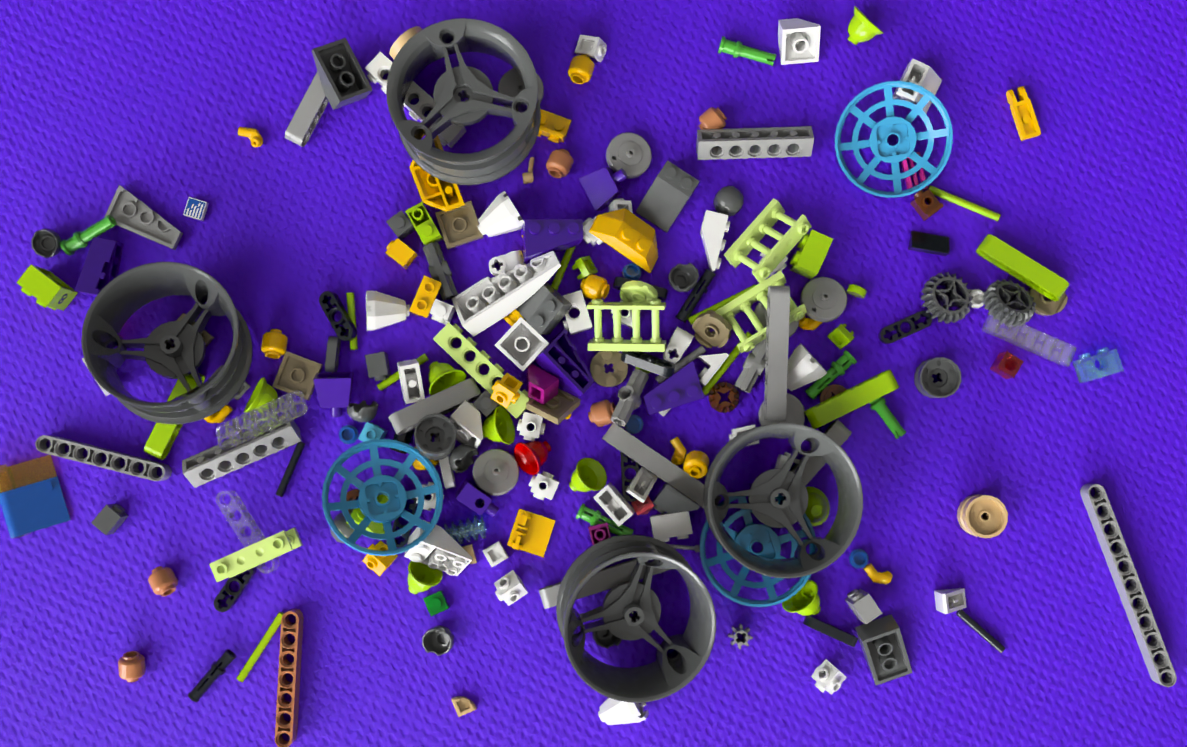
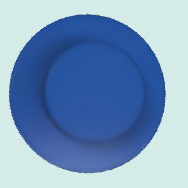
[622,263,641,281]
[625,415,643,434]
[339,425,359,444]
[849,549,869,569]

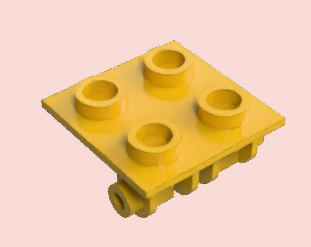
[507,508,556,557]

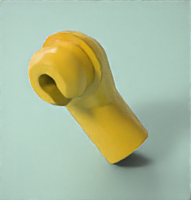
[238,126,263,147]
[798,316,823,331]
[204,405,233,423]
[670,436,687,466]
[863,563,893,584]

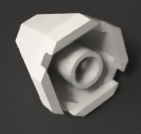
[477,191,524,237]
[366,291,410,331]
[787,344,827,391]
[598,698,649,725]

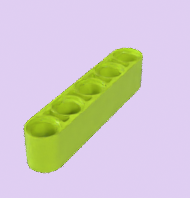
[976,234,1069,301]
[804,369,899,429]
[144,373,205,460]

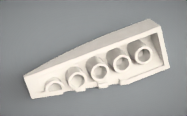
[452,251,561,337]

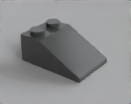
[311,38,373,110]
[635,160,700,233]
[516,282,572,335]
[855,614,913,686]

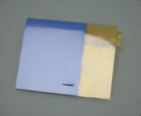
[0,455,71,539]

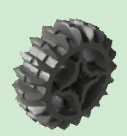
[921,272,973,324]
[982,279,1036,328]

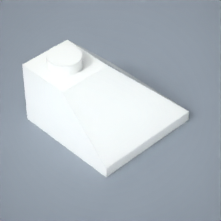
[778,18,821,65]
[449,400,483,449]

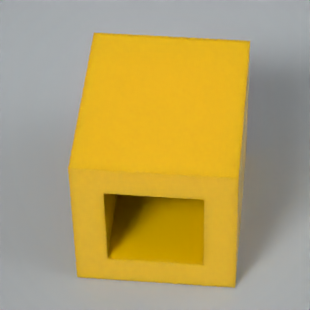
[385,238,418,269]

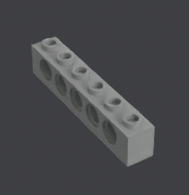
[696,126,814,160]
[182,414,301,488]

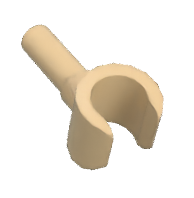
[522,157,535,184]

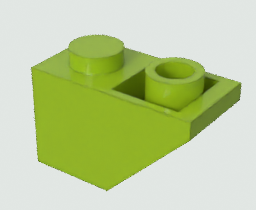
[405,202,443,245]

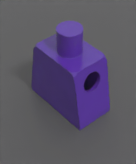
[579,167,628,211]
[314,372,354,417]
[455,478,499,517]

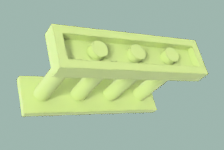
[724,198,812,284]
[715,270,807,354]
[587,299,666,352]
[209,527,303,582]

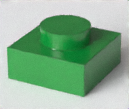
[423,590,450,616]

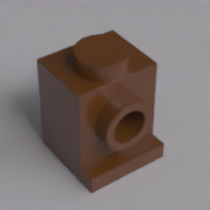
[910,189,944,221]

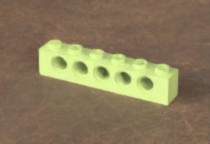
[433,322,531,419]

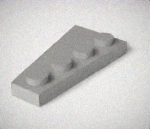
[104,185,183,250]

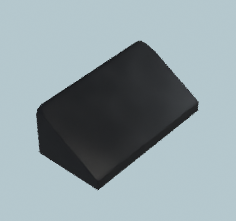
[908,231,950,256]

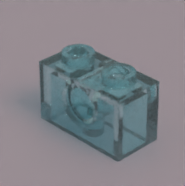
[1072,347,1124,383]

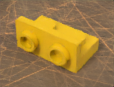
[538,109,571,143]
[409,275,442,318]

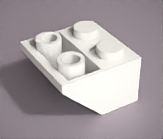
[893,59,942,114]

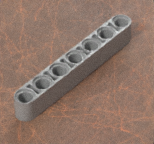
[764,286,790,420]
[602,423,722,509]
[35,435,172,481]
[539,558,670,609]

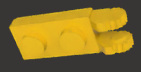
[1006,86,1041,141]

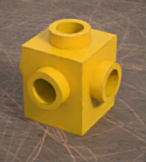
[491,373,523,409]
[362,541,398,576]

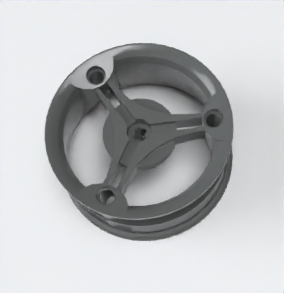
[386,18,541,185]
[81,262,252,425]
[703,423,863,578]
[556,534,716,703]

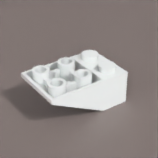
[404,520,473,576]

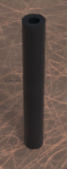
[276,442,305,497]
[956,609,1005,653]

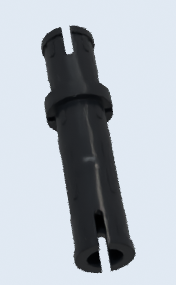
[675,269,716,323]
[188,649,236,702]

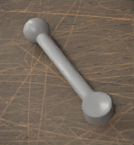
[668,544,700,552]

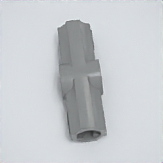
[734,339,766,393]
[610,369,649,427]

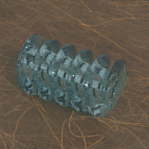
[444,514,487,544]

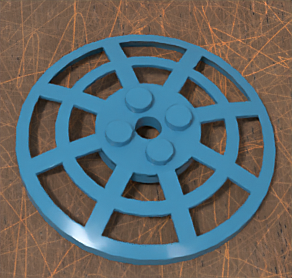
[835,81,953,198]
[322,439,443,556]
[700,494,815,607]

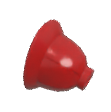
[514,441,551,475]

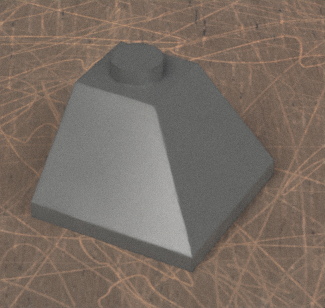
[652,483,700,514]

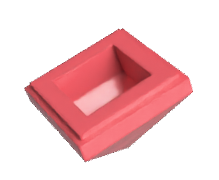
[631,496,654,515]

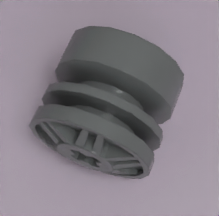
[914,357,961,398]
[414,413,456,461]

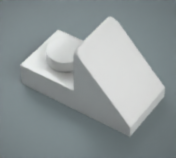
[698,353,729,387]

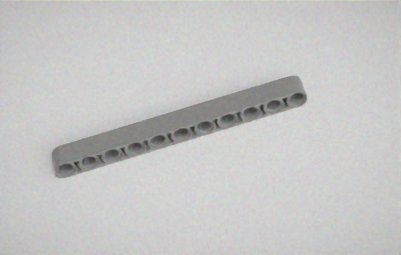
[1080,483,1177,687]

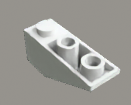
[700,210,730,273]

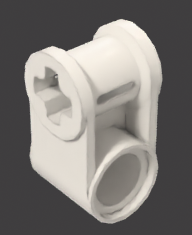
[489,250,525,276]
[663,326,694,364]

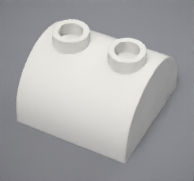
[495,317,550,372]

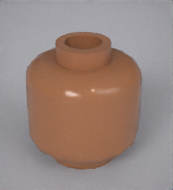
[698,107,727,130]
[546,149,574,178]
[588,399,616,427]
[148,566,178,597]
[118,651,146,682]

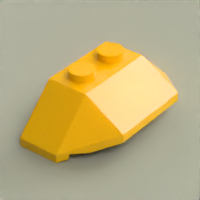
[410,135,465,212]
[589,208,658,273]

